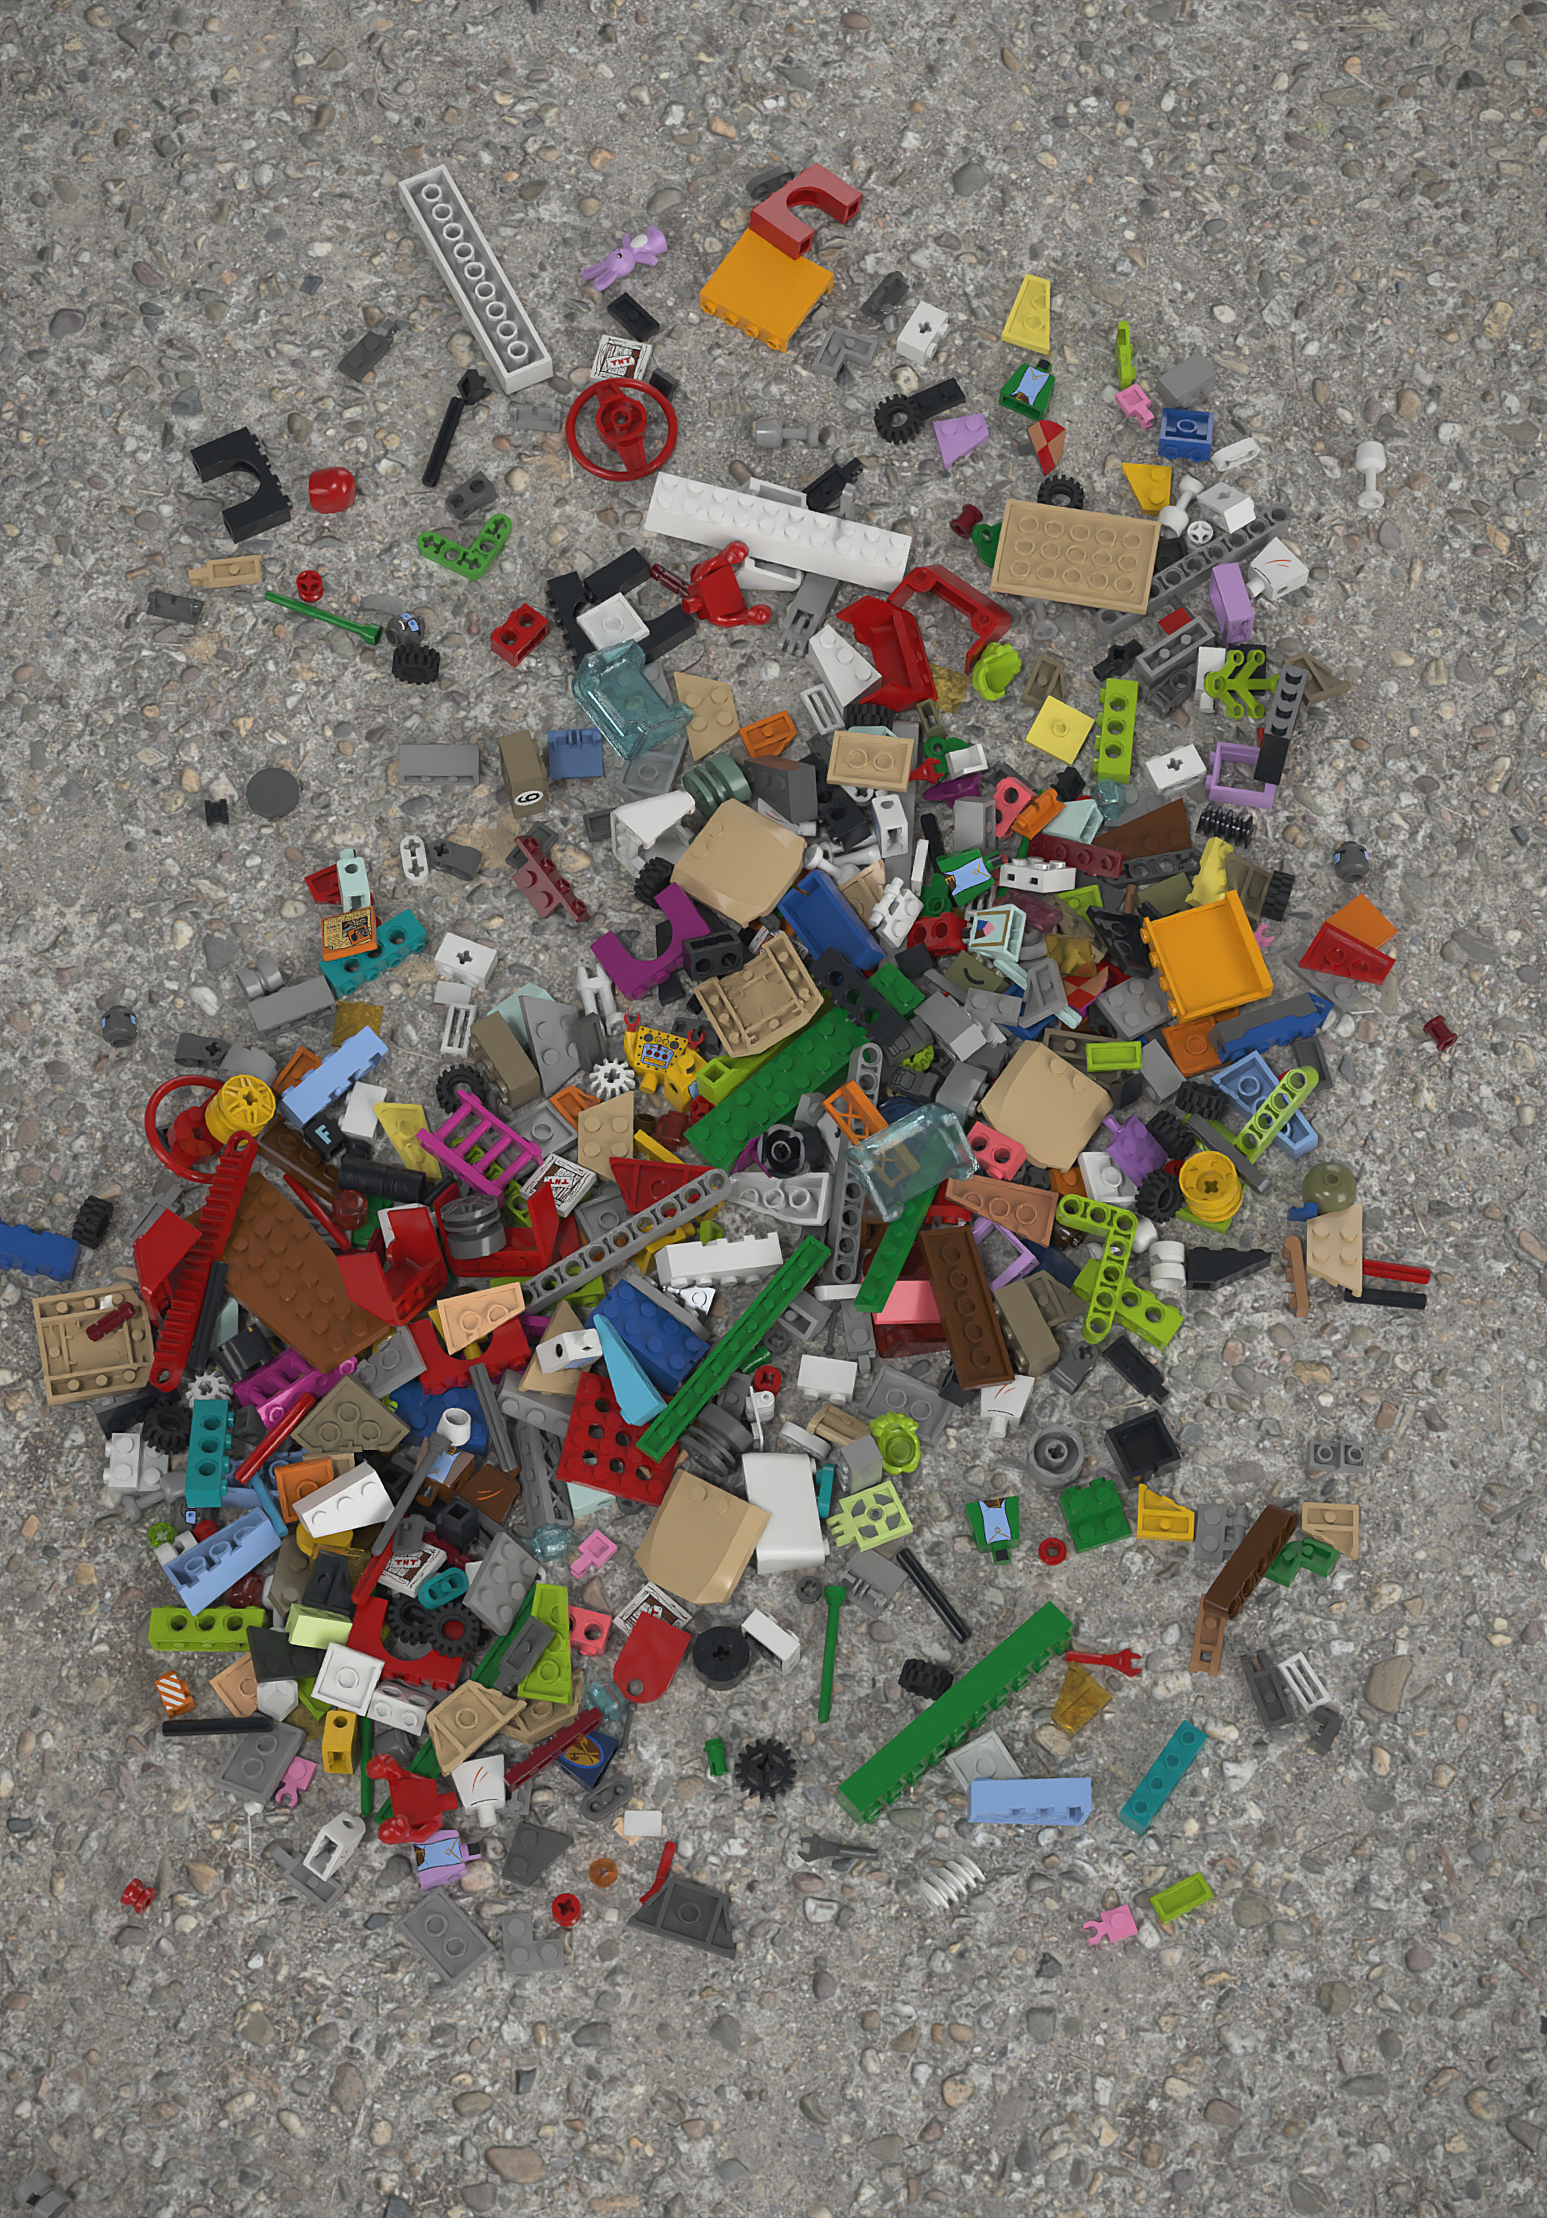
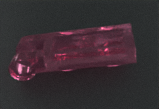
[992,888,1063,933]

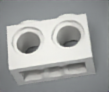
[367,1680,437,1736]

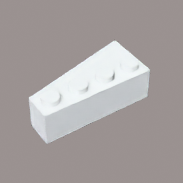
[655,1232,783,1289]

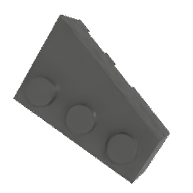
[743,755,818,824]

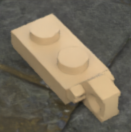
[188,555,262,588]

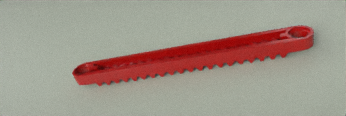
[149,1130,258,1392]

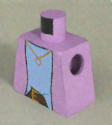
[413,1830,481,1892]

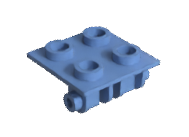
[547,727,603,780]

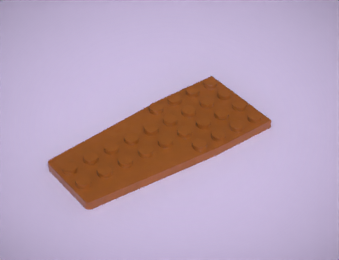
[183,1171,390,1374]

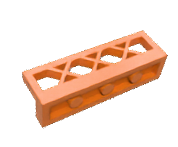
[821,1080,921,1189]

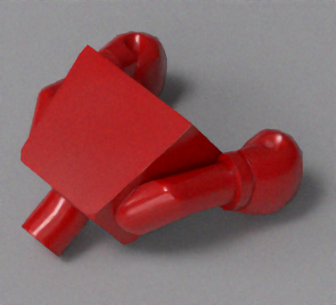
[681,540,772,628]
[366,1754,458,1845]

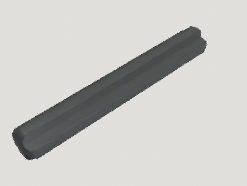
[469,1363,517,1472]

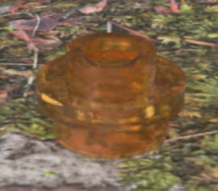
[589,1858,618,1888]

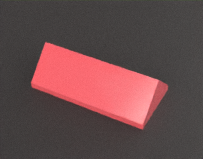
[862,1275,941,1324]

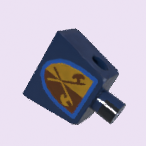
[546,1731,619,1792]

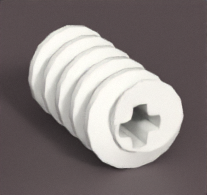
[919,1853,985,1916]

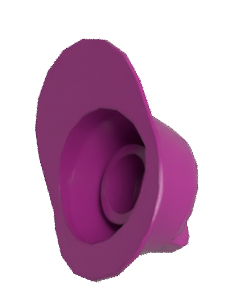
[922,773,982,810]

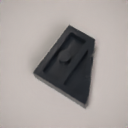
[301,1549,356,1618]

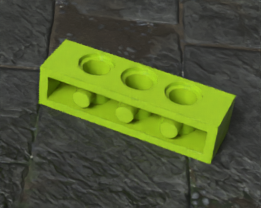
[1092,678,1138,786]
[1070,1257,1184,1352]
[489,1266,605,1316]
[148,1605,270,1652]

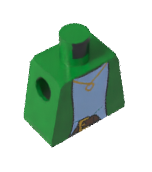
[999,359,1056,421]
[936,846,1004,908]
[964,1495,1019,1566]

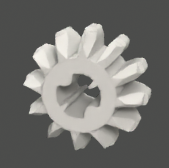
[589,1057,635,1101]
[185,1370,235,1410]

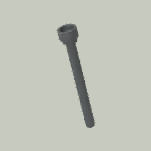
[371,1431,452,1556]

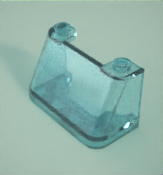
[571,638,693,761]
[844,1102,981,1223]

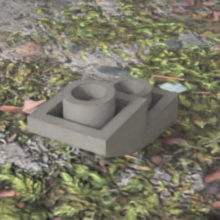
[1306,1440,1368,1473]

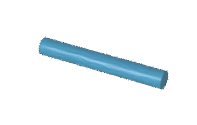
[250,1471,289,1537]

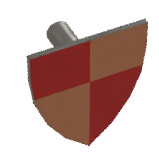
[1017,420,1066,477]

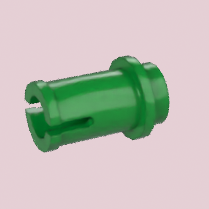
[738,1344,772,1375]
[703,1739,729,1777]

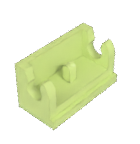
[285,1603,353,1649]

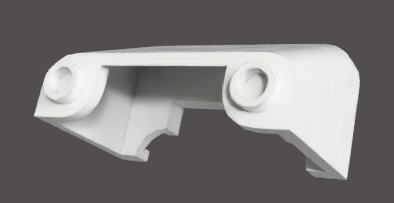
[730,477,808,592]
[610,790,695,878]
[741,1452,830,1575]

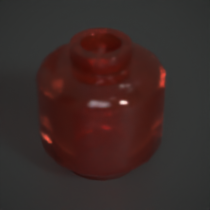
[654,1110,693,1152]
[332,1190,368,1231]
[225,1571,264,1609]

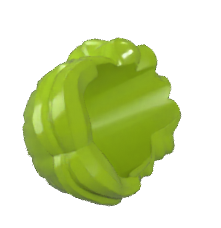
[972,642,1022,701]
[869,1412,921,1475]

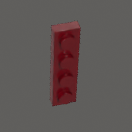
[504,1706,603,1793]

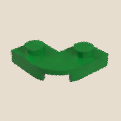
[1263,1537,1340,1588]

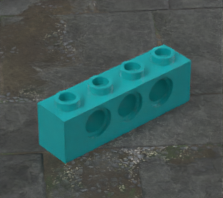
[318,908,428,999]
[184,1399,235,1507]
[1118,1719,1208,1836]

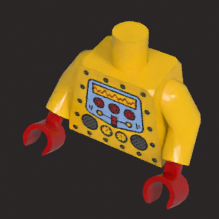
[623,1011,707,1094]

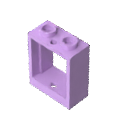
[1208,562,1255,646]
[1205,741,1276,810]
[971,1216,1040,1294]

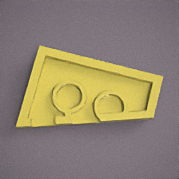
[1001,273,1050,355]
[1185,837,1234,907]
[372,1102,442,1183]

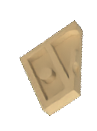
[1301,1502,1359,1560]

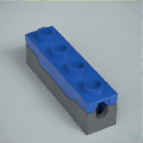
[1207,992,1322,1064]

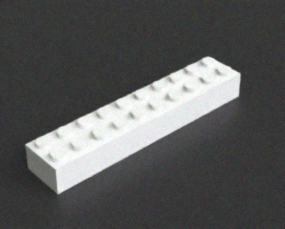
[398,164,553,395]
[644,472,912,593]

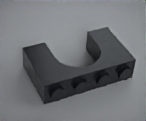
[190,427,293,544]
[583,547,696,665]
[1253,664,1309,786]

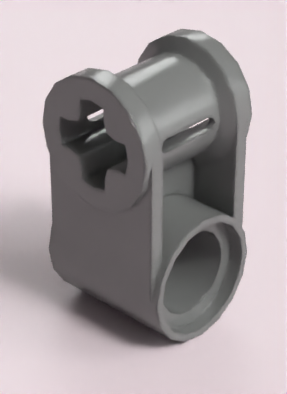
[1144,669,1193,719]
[429,839,483,881]
[174,1033,228,1070]
[1049,1340,1098,1396]

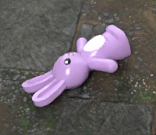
[580,225,668,291]

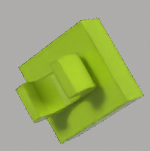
[695,1220,725,1246]

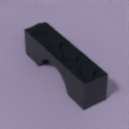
[544,571,613,680]
[377,1462,480,1549]

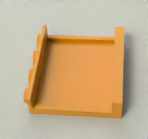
[699,227,834,353]
[1140,890,1274,1024]

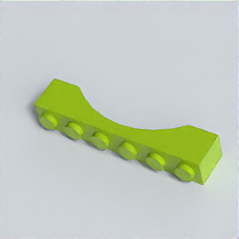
[695,974,834,1106]

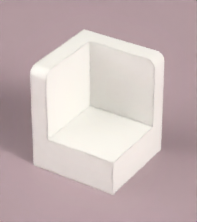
[945,743,988,780]
[257,1680,299,1722]

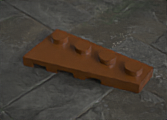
[1091,798,1192,861]
[255,1114,353,1209]

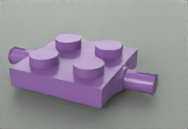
[1102,1114,1168,1187]

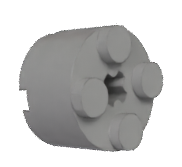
[215,1042,280,1088]
[1026,1425,1085,1490]

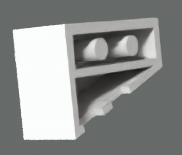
[808,625,882,721]
[292,1462,394,1538]

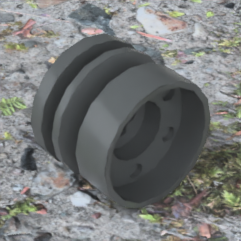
[440,1194,507,1259]
[678,1403,754,1477]

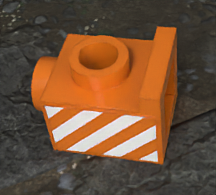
[154,1671,197,1720]

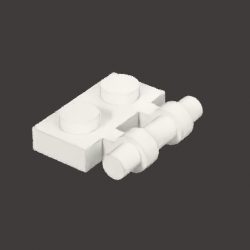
[869,877,924,948]

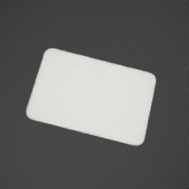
[434,981,472,1005]
[624,1810,662,1836]

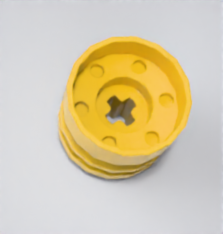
[205,1074,276,1147]
[1179,1151,1244,1223]

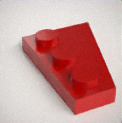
[1298,921,1396,985]

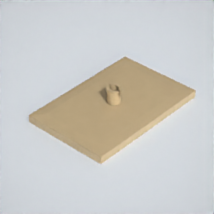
[990,498,1161,615]

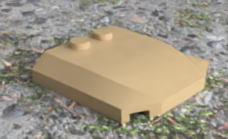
[670,798,807,928]
[693,932,824,1058]
[976,1040,1114,1174]
[32,1284,154,1406]
[634,1468,772,1606]

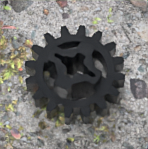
[734,1738,797,1803]

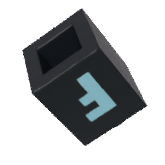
[303,1114,346,1163]

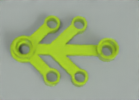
[1204,650,1280,719]

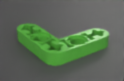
[417,514,512,580]

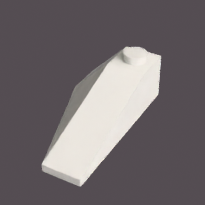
[725,1172,835,1226]

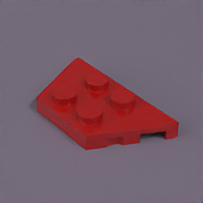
[609,1157,715,1218]

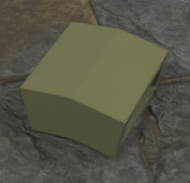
[916,698,946,740]

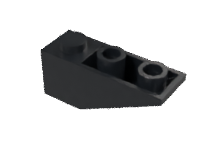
[1186,1247,1272,1291]

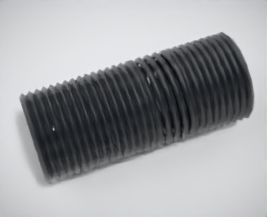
[337,1156,426,1204]

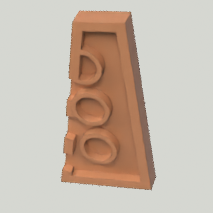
[944,1169,1059,1248]

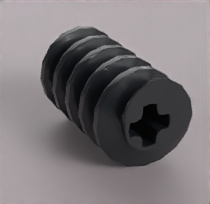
[1196,803,1255,850]

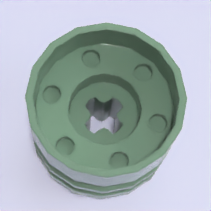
[682,751,751,821]

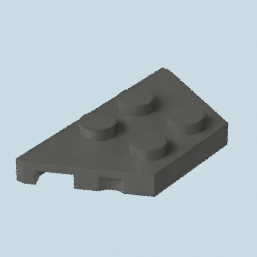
[627,1877,736,1960]

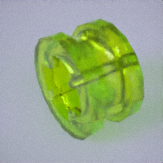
[148,1522,175,1549]

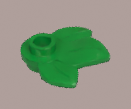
[972,522,1002,568]
[923,737,970,783]
[915,873,952,922]

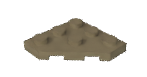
[1041,892,1108,964]
[290,1373,411,1454]
[268,1522,355,1619]

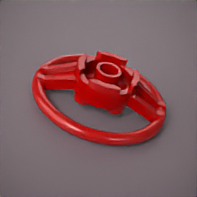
[565,377,678,482]
[144,1075,257,1184]

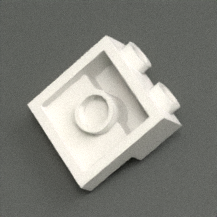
[1077,1152,1139,1210]
[103,1433,170,1495]

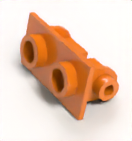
[1010,788,1066,840]

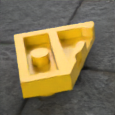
[1121,462,1172,516]
[1136,1484,1194,1543]

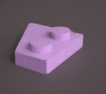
[933,413,989,470]

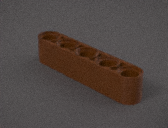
[1203,1504,1298,1620]

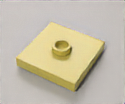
[1024,695,1095,767]

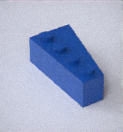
[0,1218,82,1282]

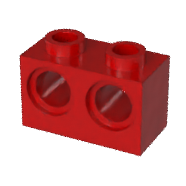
[490,603,550,668]
[908,912,967,959]

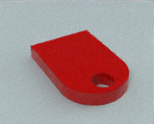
[613,1611,694,1704]

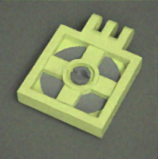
[826,1480,913,1552]

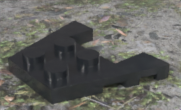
[655,904,756,1006]

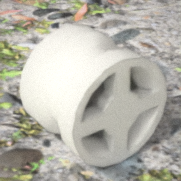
[1186,521,1213,552]

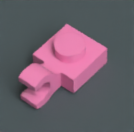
[1115,383,1154,431]
[570,1529,618,1580]

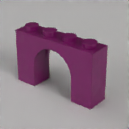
[589,882,714,1002]

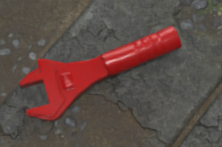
[909,757,944,784]
[1065,1648,1142,1677]
[639,1841,677,1907]

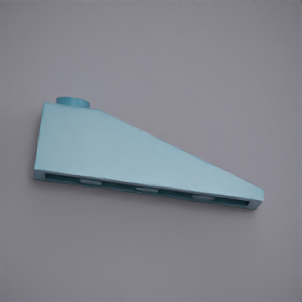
[593,1314,668,1427]

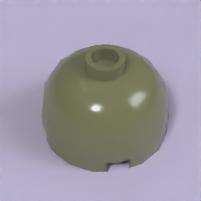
[1302,1161,1357,1216]

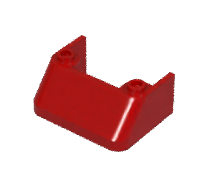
[886,564,1011,676]
[836,595,937,713]
[433,1181,559,1277]
[336,1207,448,1327]
[132,1208,203,1330]

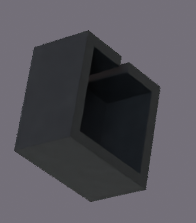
[1104,1409,1181,1490]

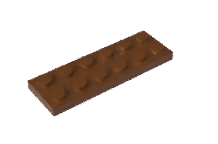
[916,1225,1015,1391]

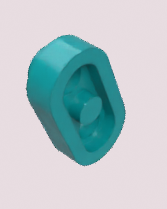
[815,1463,835,1519]
[418,1568,469,1610]

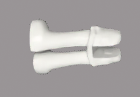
[804,824,881,876]
[576,962,630,1037]

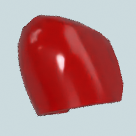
[308,466,356,514]

